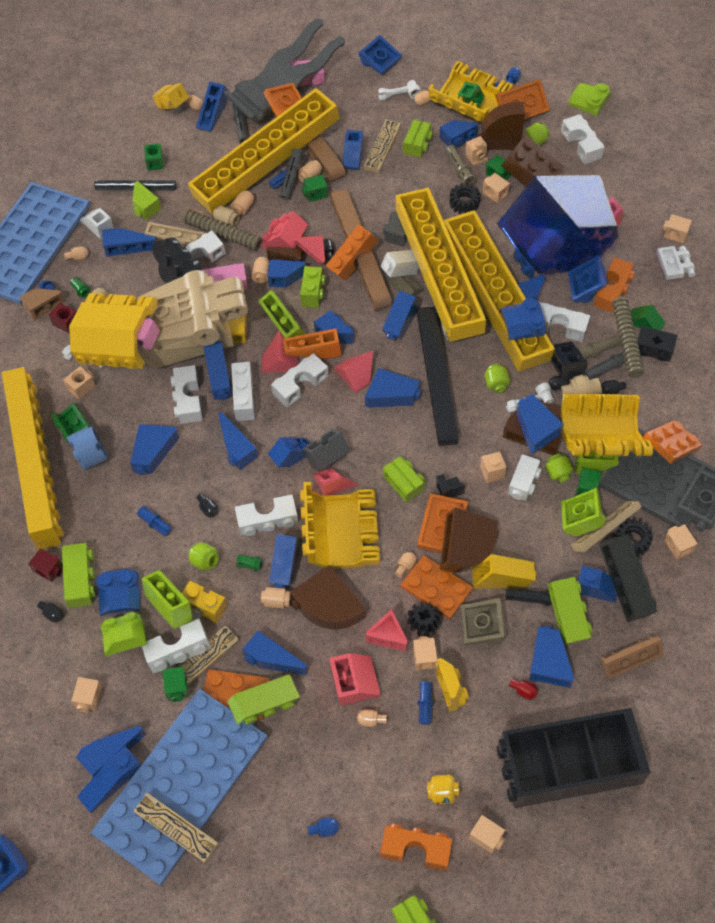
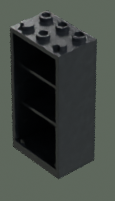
[497,708,651,808]

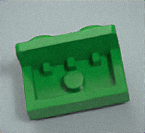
[51,402,91,443]

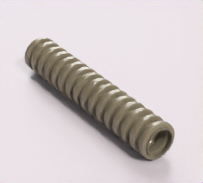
[183,209,262,251]
[612,297,645,378]

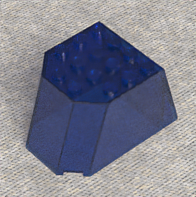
[497,175,619,274]

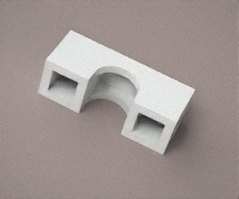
[561,114,604,164]
[186,231,226,262]
[539,302,590,342]
[271,353,329,407]
[231,362,255,421]
[170,365,203,424]
[235,495,298,536]
[142,619,212,673]

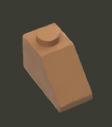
[20,288,65,320]

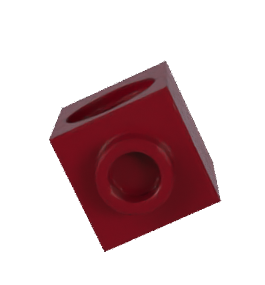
[49,303,77,333]
[28,548,63,582]

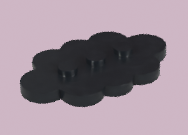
[152,237,202,283]

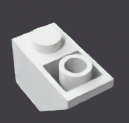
[80,208,114,240]

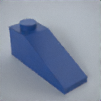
[196,81,229,132]
[102,228,156,257]
[218,412,258,470]
[242,631,308,675]
[76,726,146,777]
[77,746,141,813]

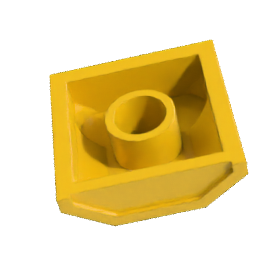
[436,658,469,712]

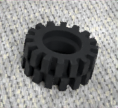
[449,183,480,214]
[615,519,653,557]

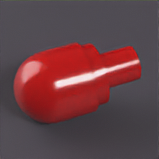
[508,679,538,700]

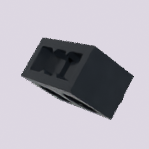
[551,341,587,380]

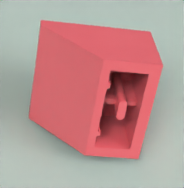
[261,211,308,248]
[329,653,381,706]

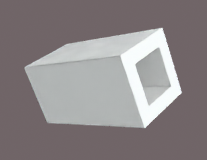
[380,250,419,277]
[508,454,542,501]

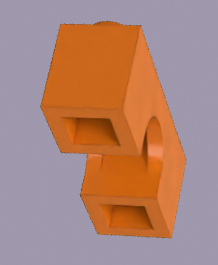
[326,224,378,281]
[594,257,635,313]
[380,824,452,871]

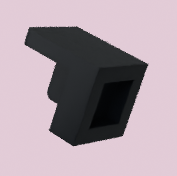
[436,474,465,498]

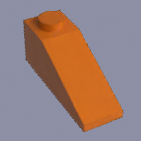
[283,329,342,359]

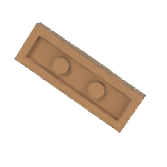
[601,636,664,680]

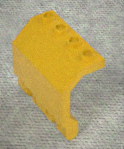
[428,61,514,122]
[69,293,157,369]
[561,394,653,456]
[300,482,380,569]

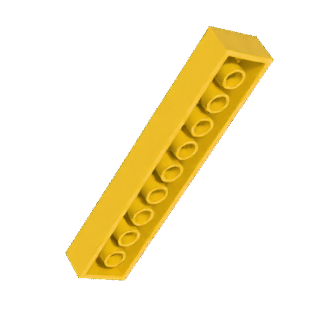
[188,88,340,215]
[396,188,486,342]
[443,210,555,372]
[2,367,64,550]

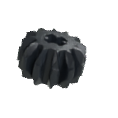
[407,601,442,636]

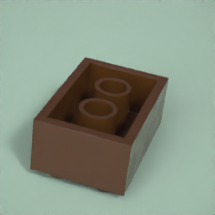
[501,134,565,197]

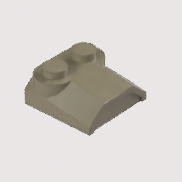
[460,598,507,645]

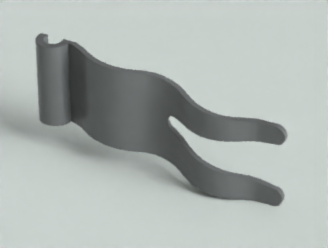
[224,19,345,123]

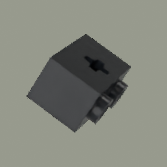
[637,326,678,362]

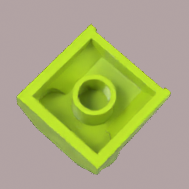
[568,83,612,116]
[561,487,606,536]
[100,612,147,657]

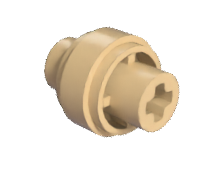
[561,375,602,397]

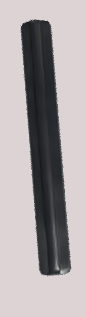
[94,180,177,191]

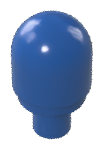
[506,67,521,84]
[39,280,55,290]
[308,817,339,837]

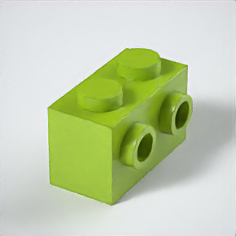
[300,266,326,308]

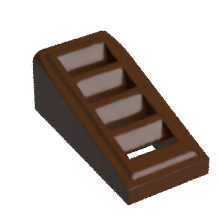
[267,247,302,261]

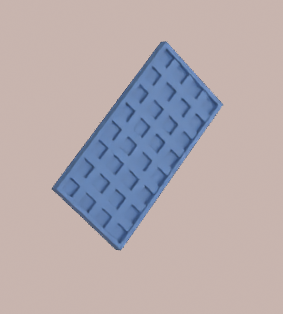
[0,182,90,305]
[91,689,268,886]

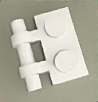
[656,246,696,280]

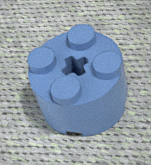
[67,425,108,470]

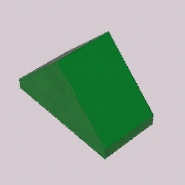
[630,305,666,330]

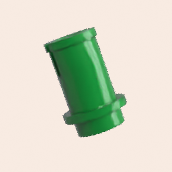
[70,277,90,298]
[236,554,263,572]

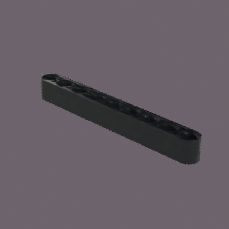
[417,306,458,446]

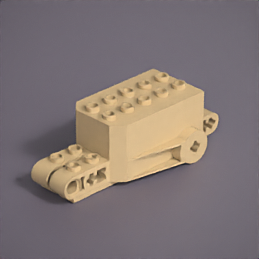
[137,270,248,369]

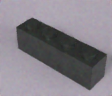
[599,534,657,622]

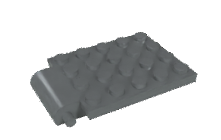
[599,428,715,532]

